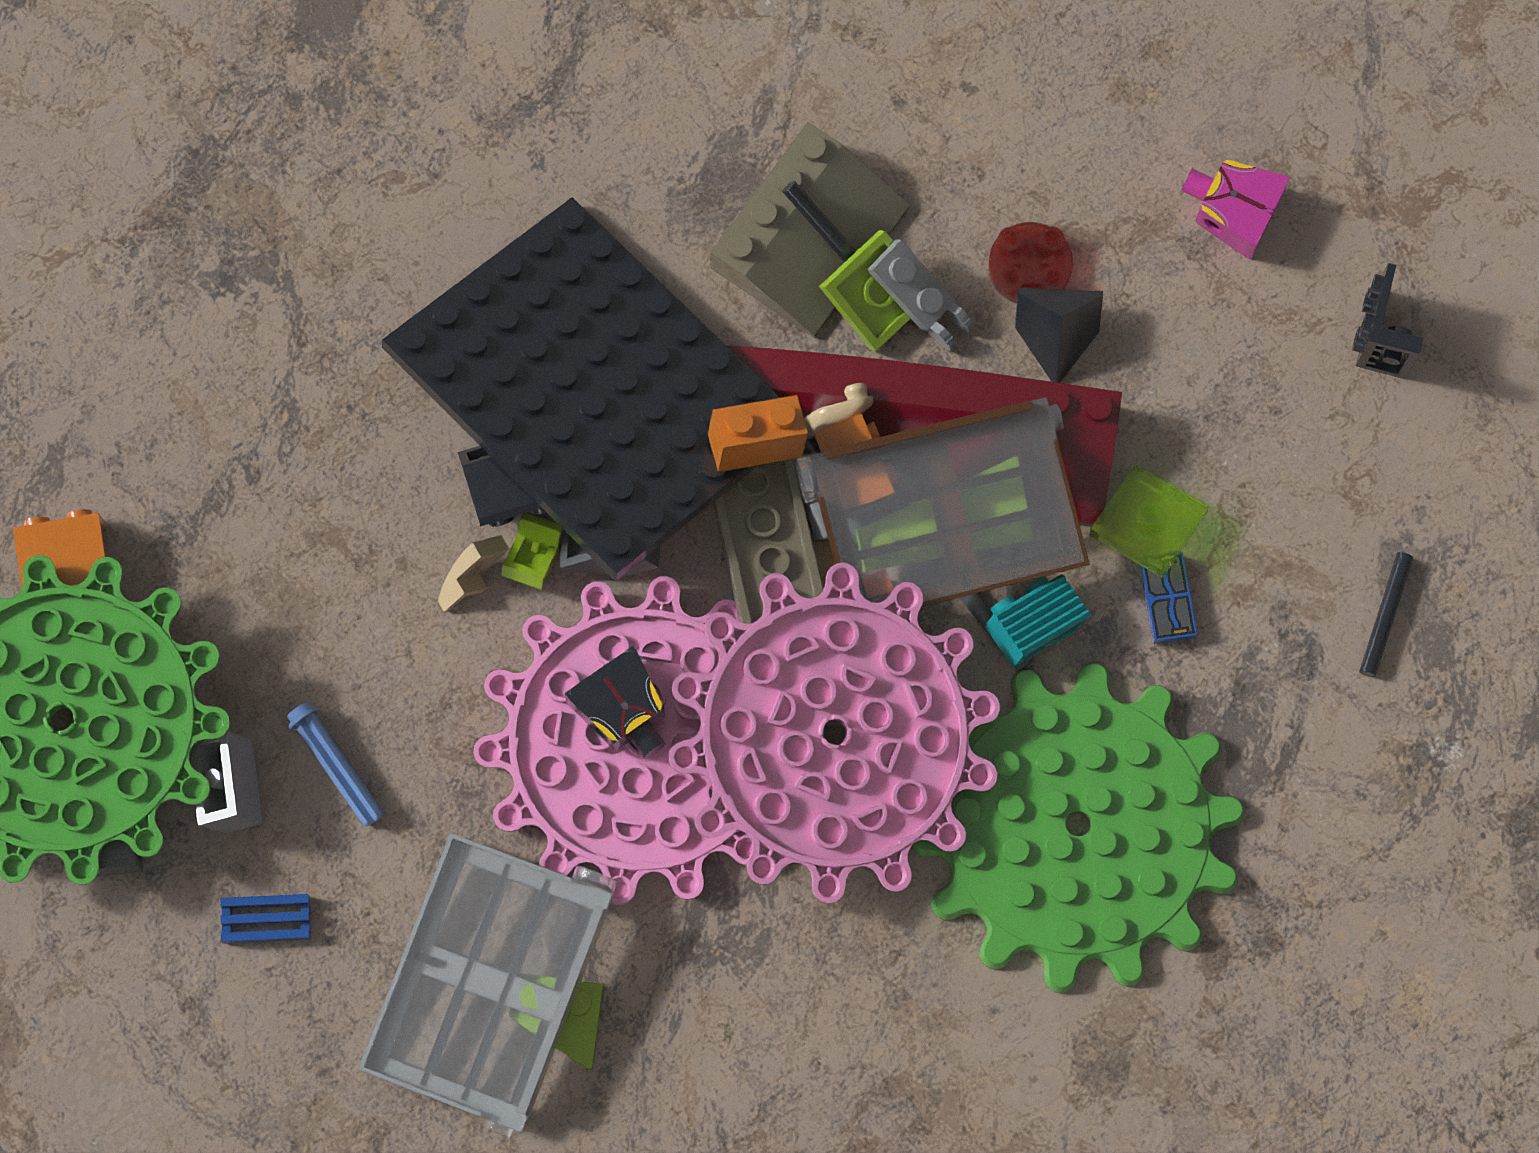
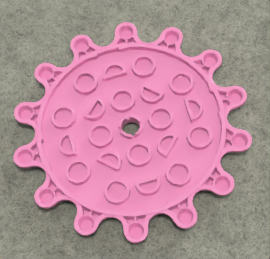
[669,562,1000,903]
[473,576,753,905]

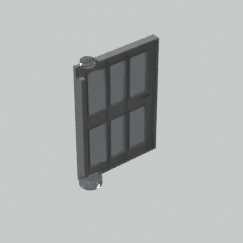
[358,833,618,1138]

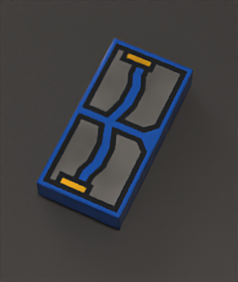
[1139,552,1197,644]

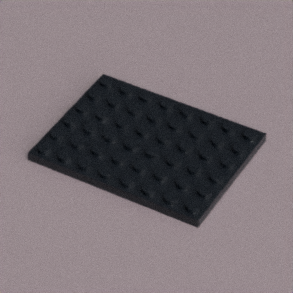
[382,197,780,581]

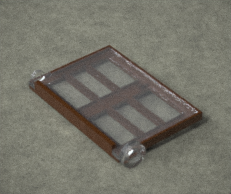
[795,397,1090,608]

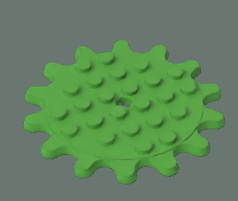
[0,555,230,885]
[911,662,1245,993]

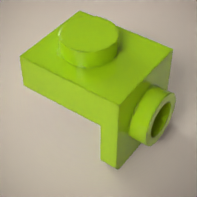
[501,513,563,590]

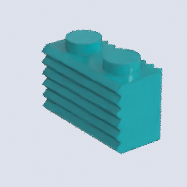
[985,574,1091,668]

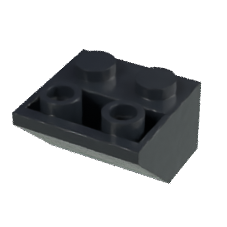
[458,446,546,527]

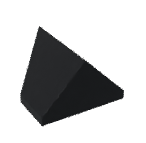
[1015,288,1103,383]

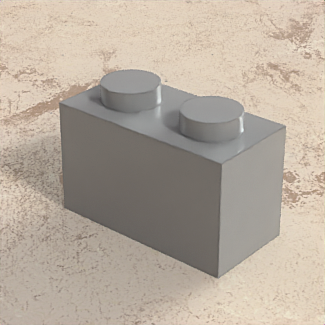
[190,731,263,834]

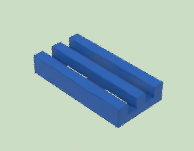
[220,894,311,944]

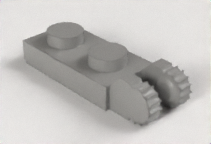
[867,240,975,352]

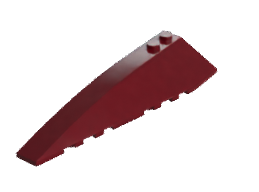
[726,345,1122,528]

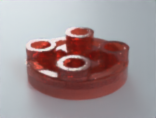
[988,222,1073,304]

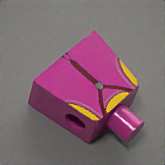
[1181,159,1290,260]

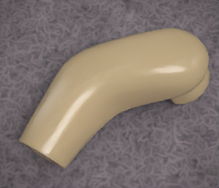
[804,383,874,439]

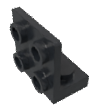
[1352,263,1423,379]

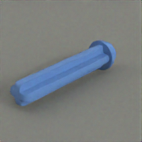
[287,702,384,827]

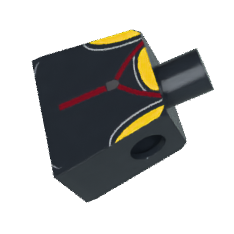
[564,646,666,759]

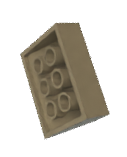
[710,122,910,338]

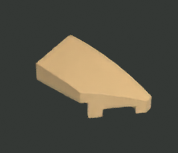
[438,535,510,612]

